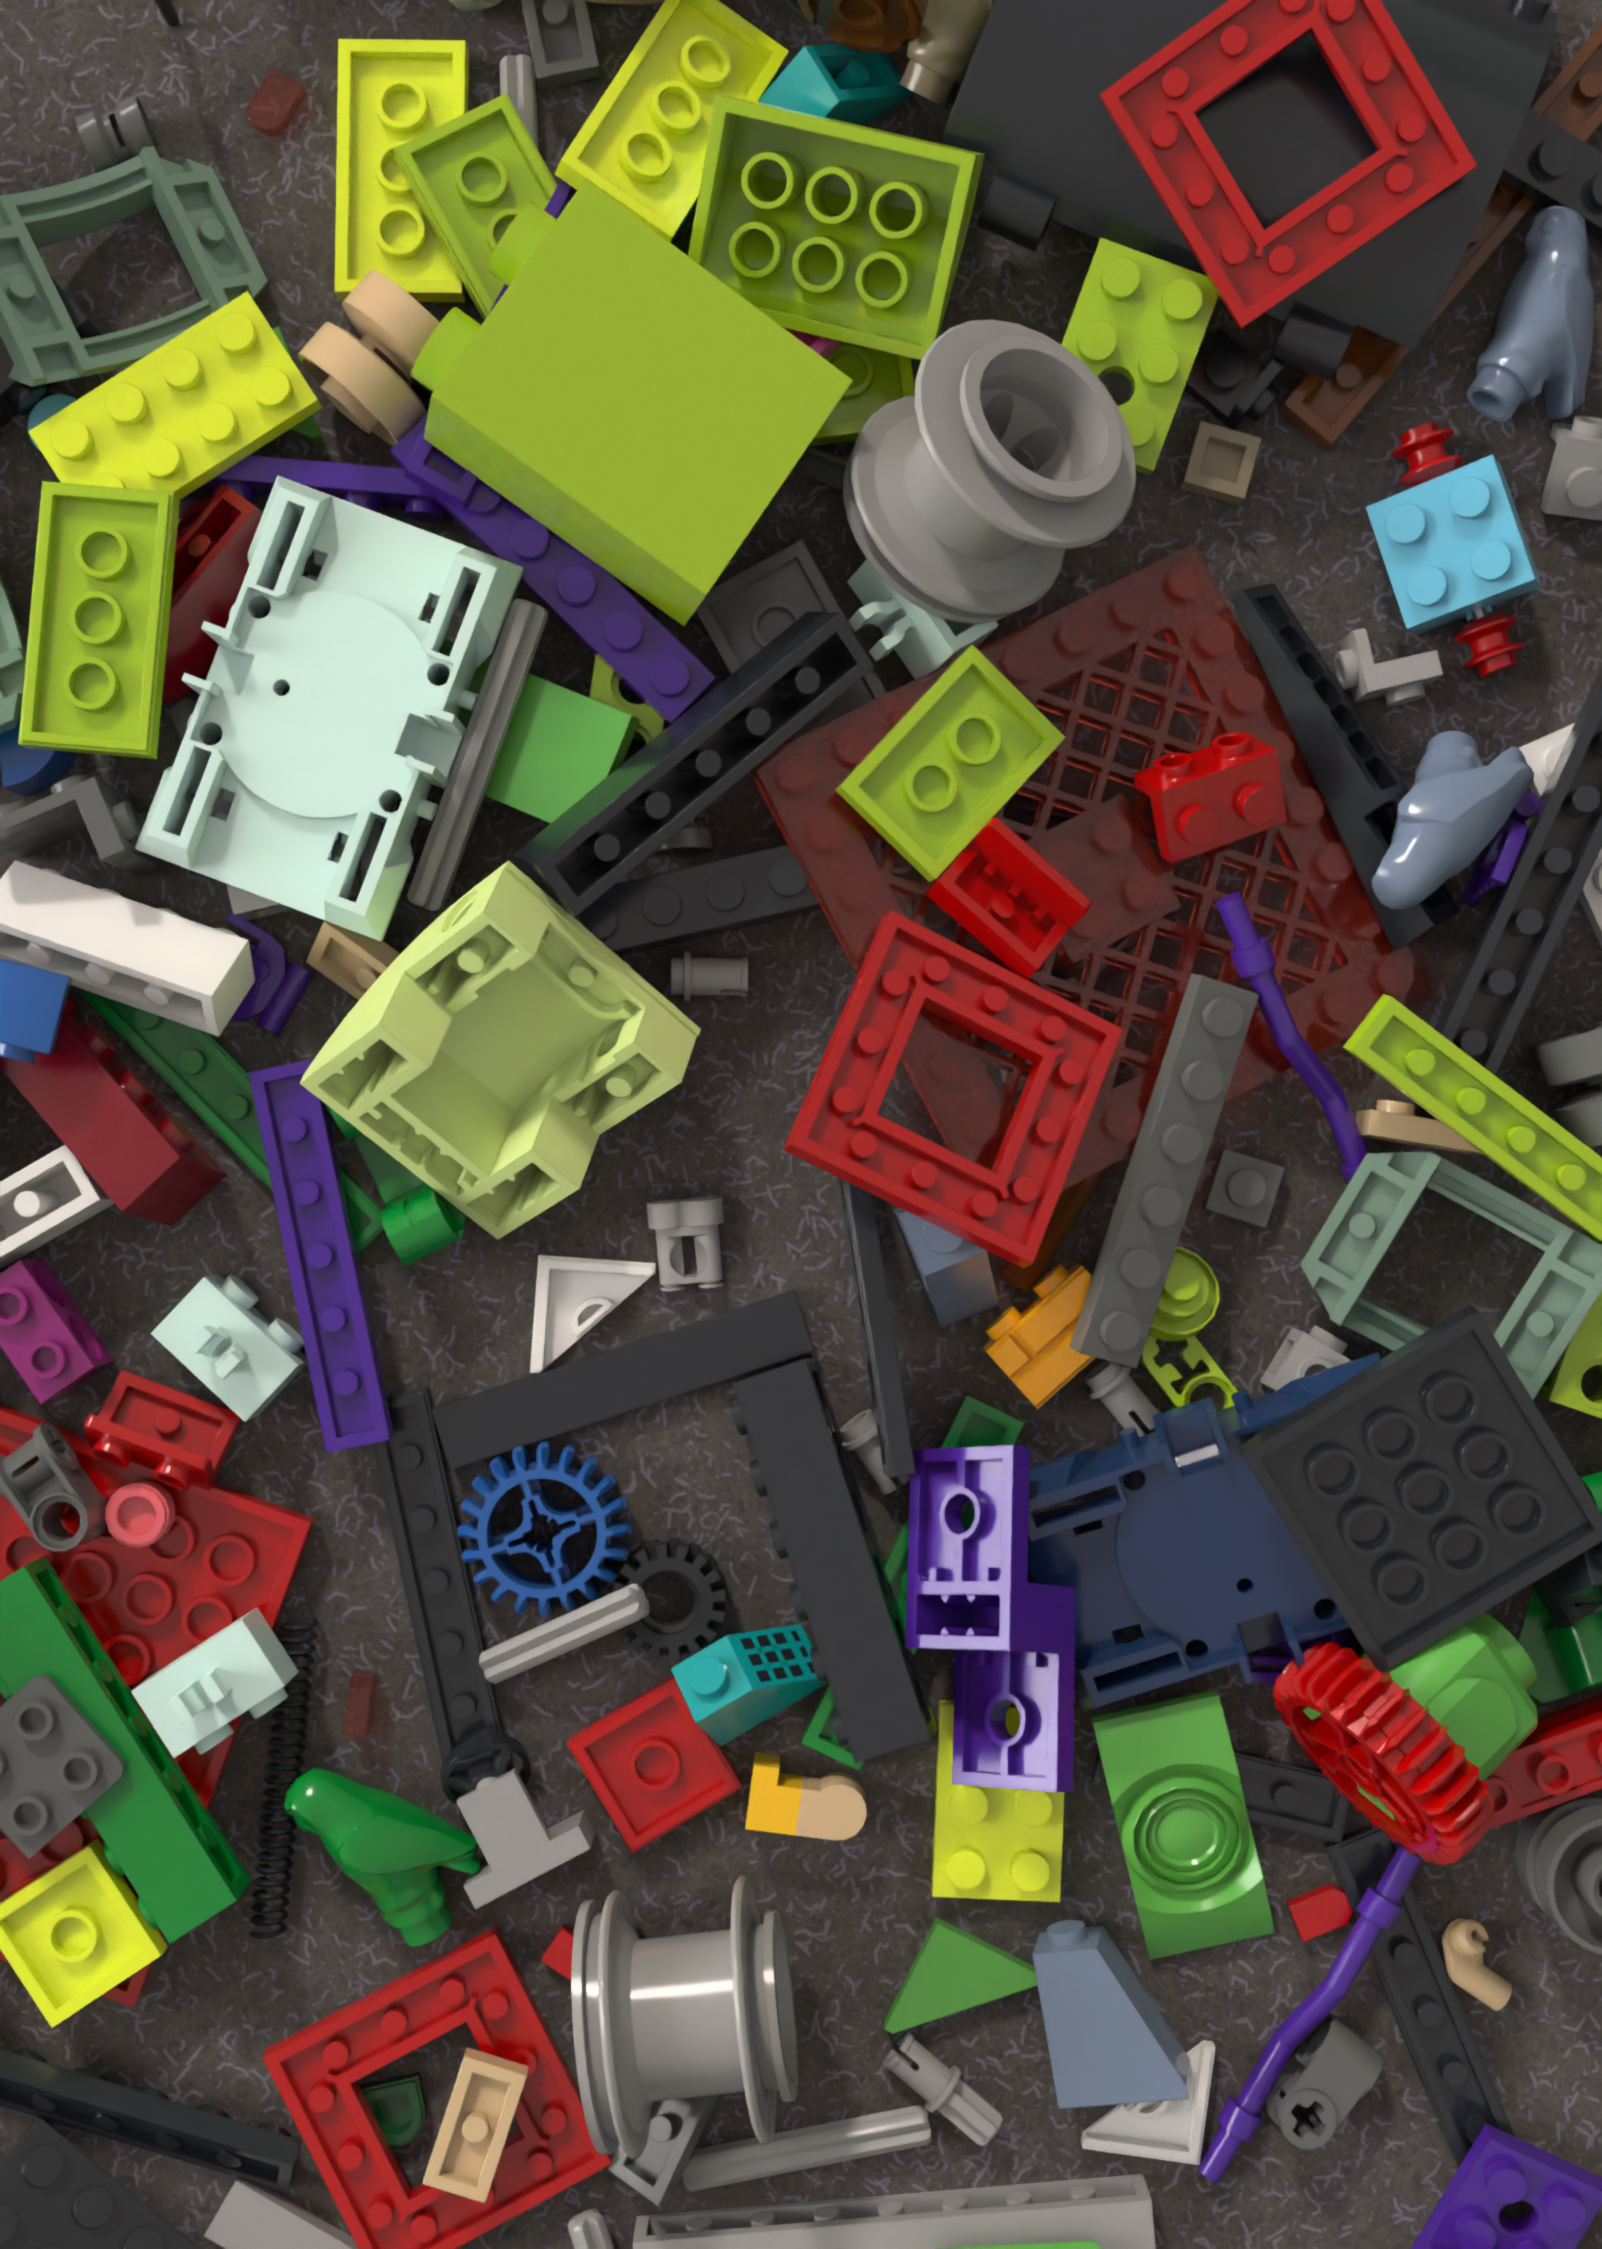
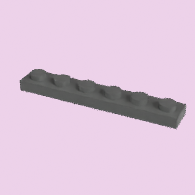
[1069,973,1259,1368]

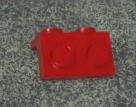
[1133,732,1288,864]
[926,818,1092,980]
[83,1370,242,1491]

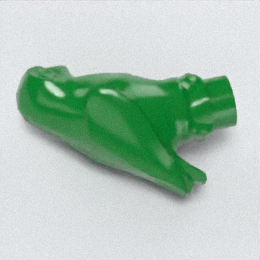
[284,1767,480,1947]

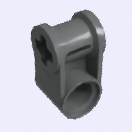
[0,1422,107,1551]
[1264,2013,1383,2150]

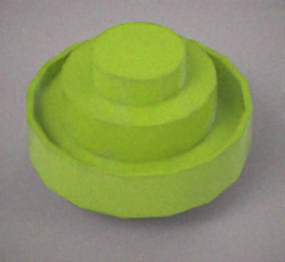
[1148,1246,1220,1341]

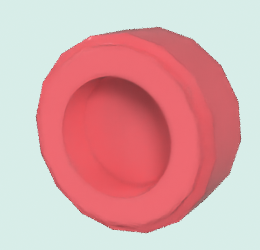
[105,1480,175,1548]

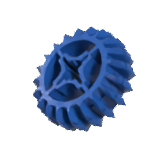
[458,1441,632,1617]

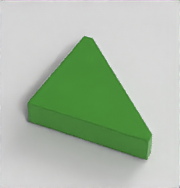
[884,1917,1038,2034]

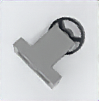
[440,1734,596,1909]

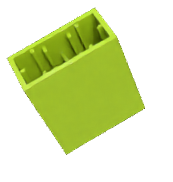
[411,179,853,626]

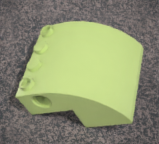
[300,860,701,1240]

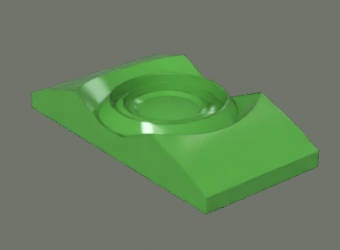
[1091,1689,1275,1960]

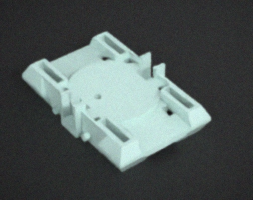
[135,475,524,942]

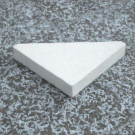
[530,1255,657,1373]
[1081,2040,1216,2165]

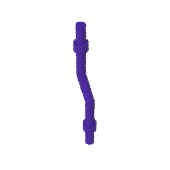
[1216,892,1373,1184]
[1197,1845,1423,2183]

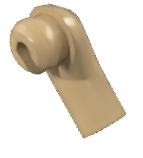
[1442,1919,1513,2011]

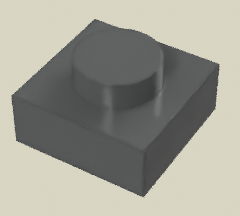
[1202,1148,1285,1228]

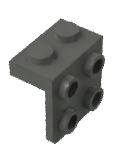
[0,775,162,876]
[0,1674,127,1859]

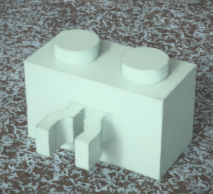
[847,559,999,686]
[151,1274,308,1422]
[131,1607,299,1758]

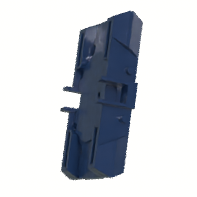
[1028,1352,1381,1713]

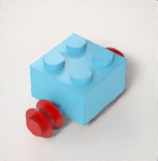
[1366,422,1542,678]

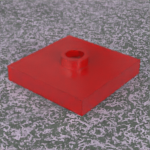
[566,1675,743,1853]

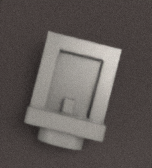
[1541,415,1602,521]
[1334,628,1443,706]

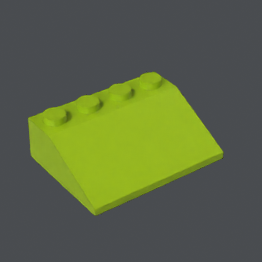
[688,95,985,360]

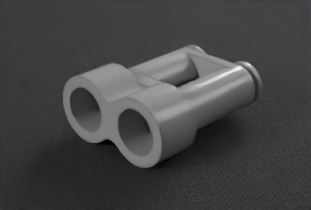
[646,1196,725,1292]

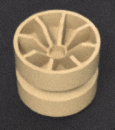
[297,270,440,447]

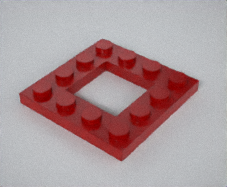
[1100,0,1478,330]
[783,910,1123,1268]
[262,1926,612,2249]

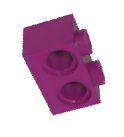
[0,1257,115,1404]

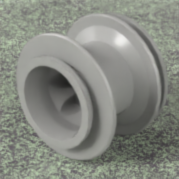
[843,319,1136,624]
[571,1876,798,2159]

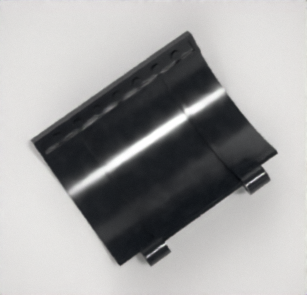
[941,0,1557,382]

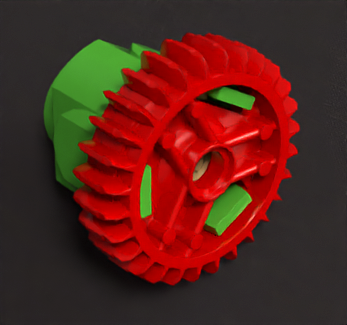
[1273,1612,1538,1865]

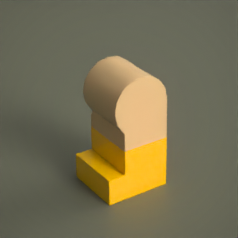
[745,1752,867,1841]

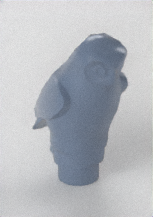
[1467,206,1594,421]
[1371,731,1534,910]

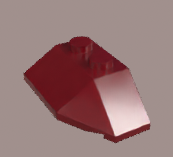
[162,483,263,704]

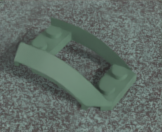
[0,146,268,387]
[1300,1151,1602,1400]

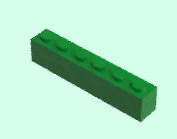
[0,1555,252,1944]

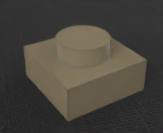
[1179,421,1262,506]

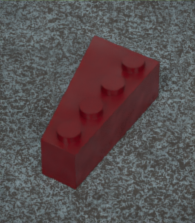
[0,993,227,1226]

